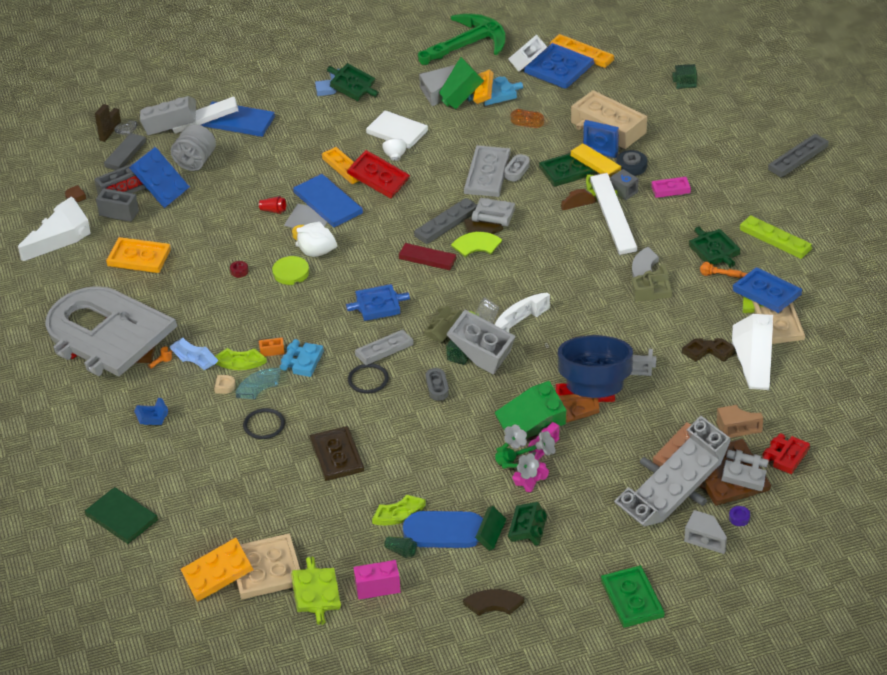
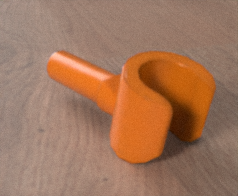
[148,347,172,369]

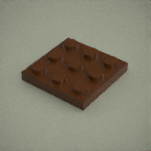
[702,439,771,506]

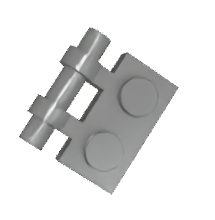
[721,450,768,491]

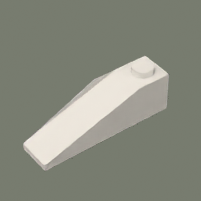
[18,197,90,261]
[732,314,773,390]

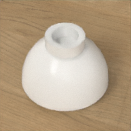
[382,139,407,161]

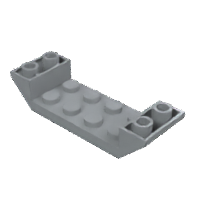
[614,416,731,527]

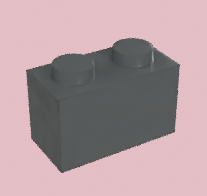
[96,188,139,222]

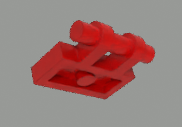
[762,433,810,474]

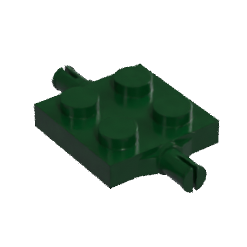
[327,63,379,101]
[689,226,741,268]

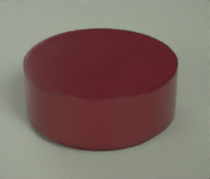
[230,261,249,278]

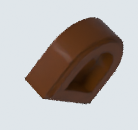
[65,185,86,202]

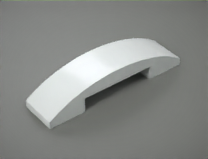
[495,293,550,332]

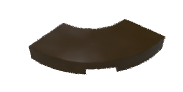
[463,589,524,616]

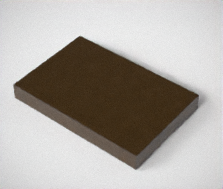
[309,426,364,481]

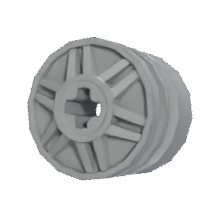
[171,124,216,171]

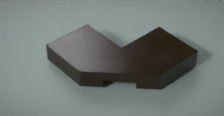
[682,338,736,362]

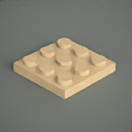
[236,533,300,600]

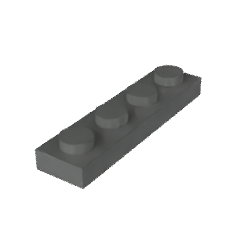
[768,134,829,178]
[414,198,477,244]

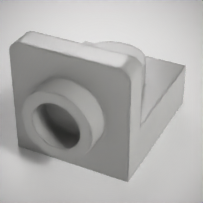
[630,349,656,376]

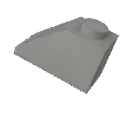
[684,510,727,554]

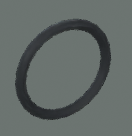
[348,363,389,394]
[243,408,285,439]

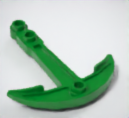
[418,14,505,65]

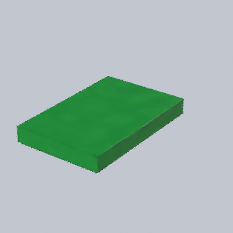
[601,565,665,628]

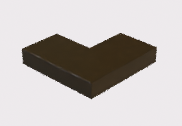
[95,104,121,142]

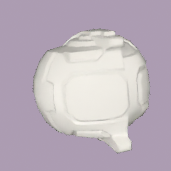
[296,221,337,257]

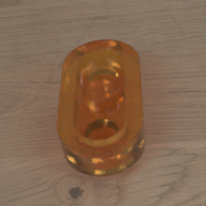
[511,109,544,128]

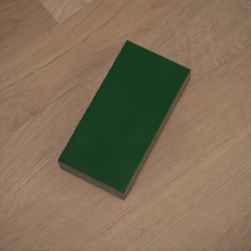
[475,505,507,551]

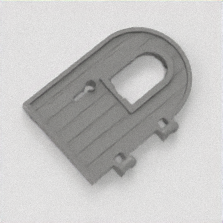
[46,286,177,377]

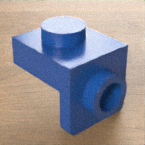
[134,398,168,425]

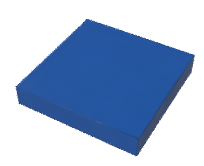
[583,120,619,158]

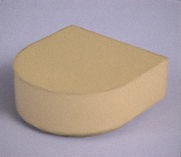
[214,375,236,394]

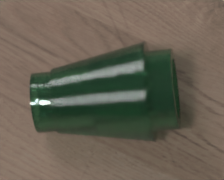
[384,536,417,558]

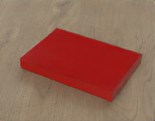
[347,150,410,199]

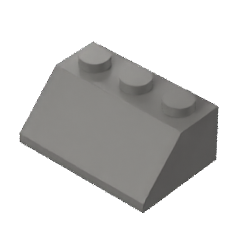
[140,96,196,135]

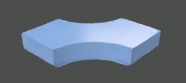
[170,338,218,370]

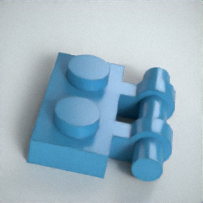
[280,339,324,377]

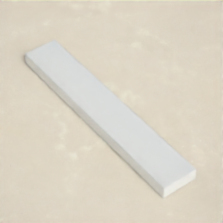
[590,173,637,255]

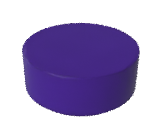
[729,506,750,526]

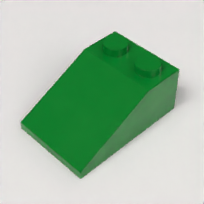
[495,381,567,439]

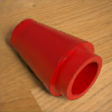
[259,196,287,214]

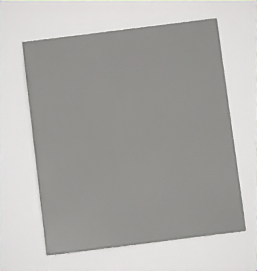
[284,204,327,228]

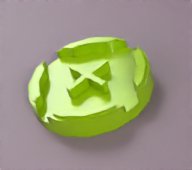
[272,256,309,285]

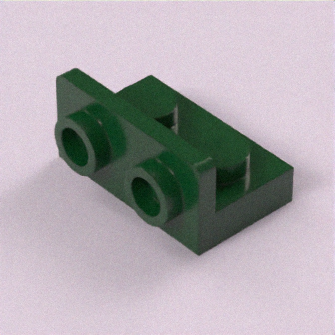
[508,502,547,546]

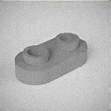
[504,154,530,181]

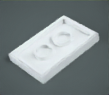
[366,111,428,149]

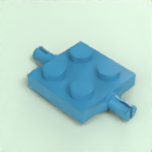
[467,76,523,106]

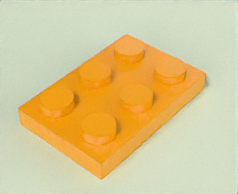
[106,237,171,273]
[181,538,254,602]

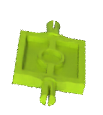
[291,557,341,625]

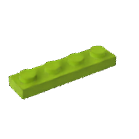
[740,215,812,259]

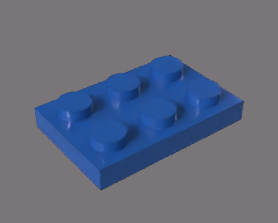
[129,147,190,208]
[733,267,802,313]

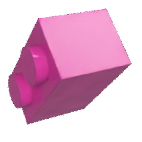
[353,560,401,600]

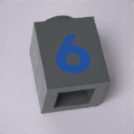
[610,169,639,200]

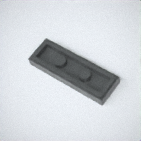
[104,133,146,170]

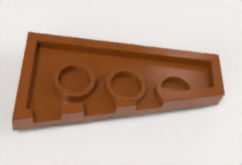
[559,394,599,423]

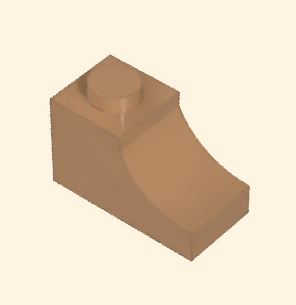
[716,405,763,438]

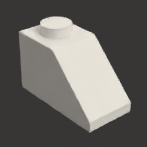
[508,35,547,71]

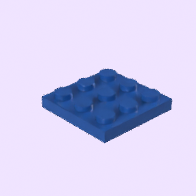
[525,43,594,89]

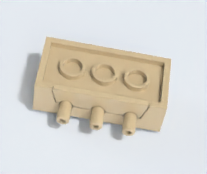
[571,90,647,149]

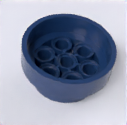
[558,335,633,398]

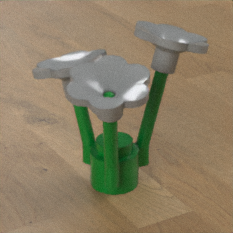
[495,424,555,479]

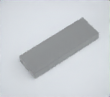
[355,330,414,365]

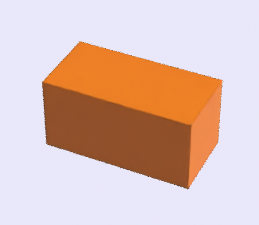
[259,338,285,357]

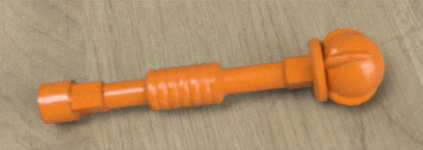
[700,262,748,278]

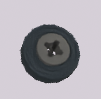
[616,150,648,176]

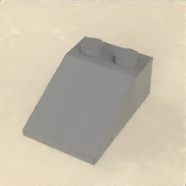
[447,310,515,375]

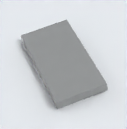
[464,145,511,197]

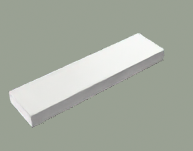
[173,97,238,134]

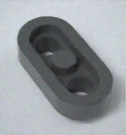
[426,368,449,401]

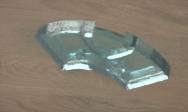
[236,368,281,399]

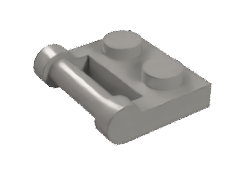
[472,198,515,227]

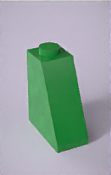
[439,57,484,110]

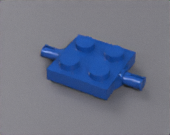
[346,284,410,321]

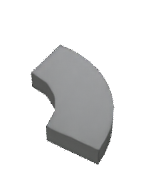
[632,247,659,278]

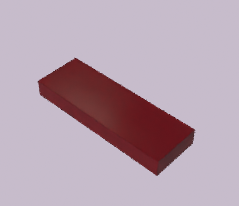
[399,243,457,271]

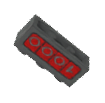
[94,163,146,195]

